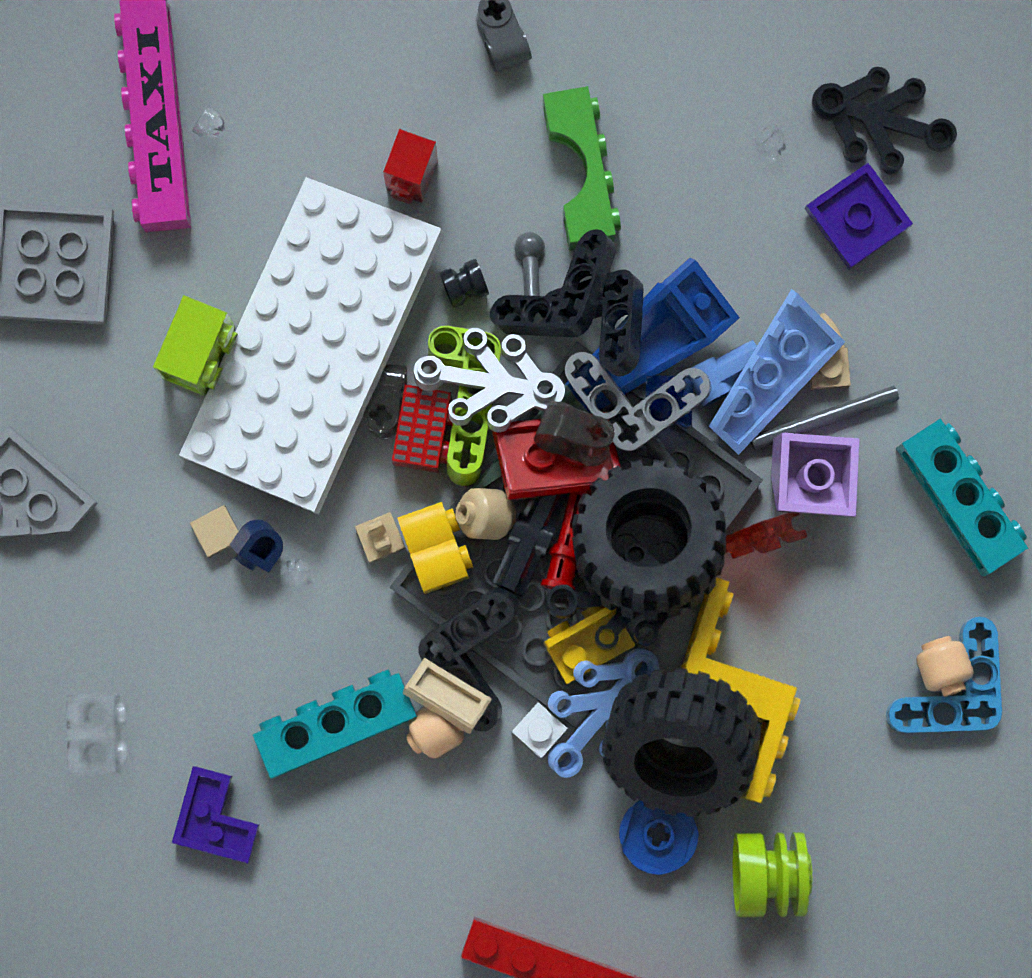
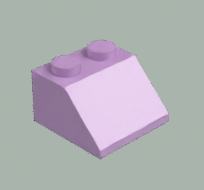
[771,432,860,517]

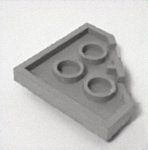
[0,426,98,538]

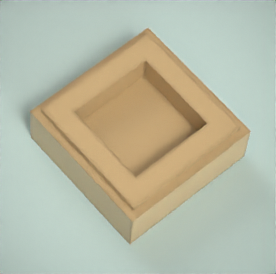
[190,505,239,558]

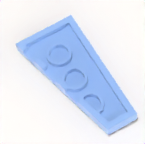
[708,289,845,455]

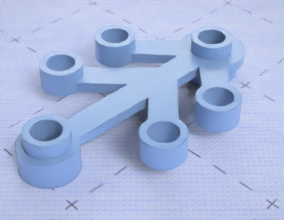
[548,648,659,778]

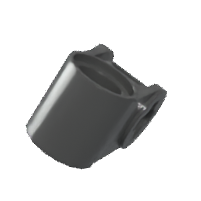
[476,0,532,72]

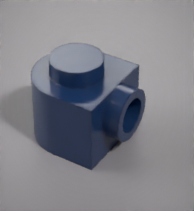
[230,519,283,573]

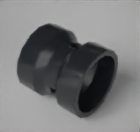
[439,259,489,308]

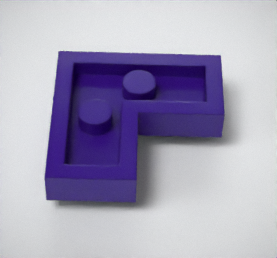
[172,766,260,863]

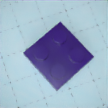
[804,162,913,270]

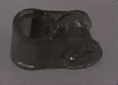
[363,364,407,439]
[534,401,615,467]

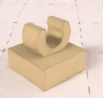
[355,512,406,563]

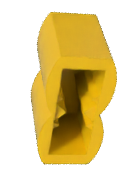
[397,502,473,594]

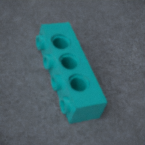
[896,418,1028,577]
[252,669,417,779]

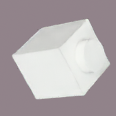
[512,702,568,758]

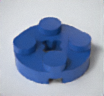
[619,800,698,875]

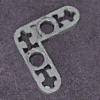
[565,352,712,451]

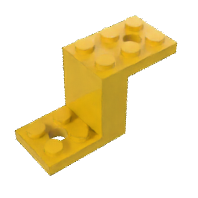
[681,577,800,803]

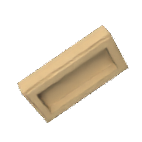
[403,658,492,734]

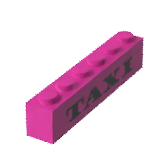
[114,0,191,233]

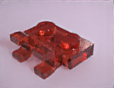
[726,512,808,560]

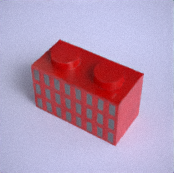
[383,129,438,204]
[392,384,455,473]

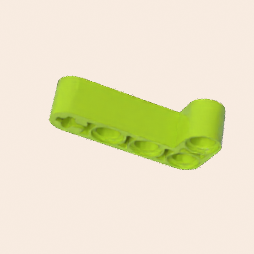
[428,326,501,486]

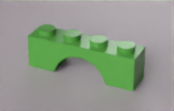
[542,86,621,251]

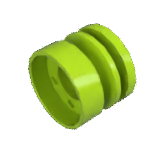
[732,832,813,917]

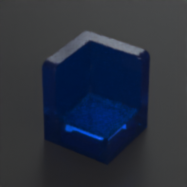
[645,376,693,428]

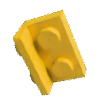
[543,606,635,685]

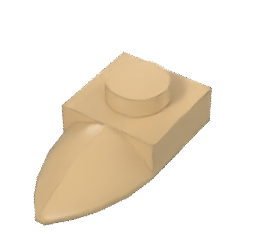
[810,313,851,390]

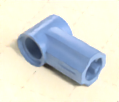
[687,340,757,407]

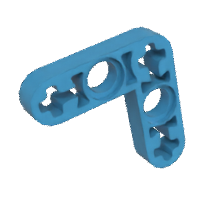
[886,617,1002,733]

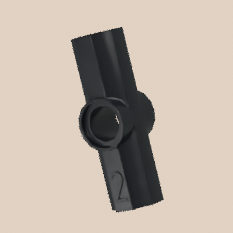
[492,493,569,597]

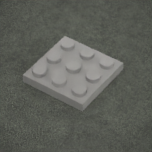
[0,202,114,325]

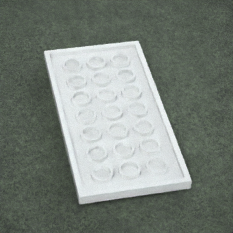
[179,177,445,515]

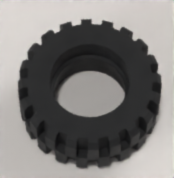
[572,460,726,621]
[602,668,761,817]

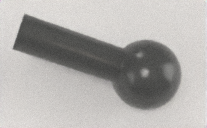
[514,232,545,296]

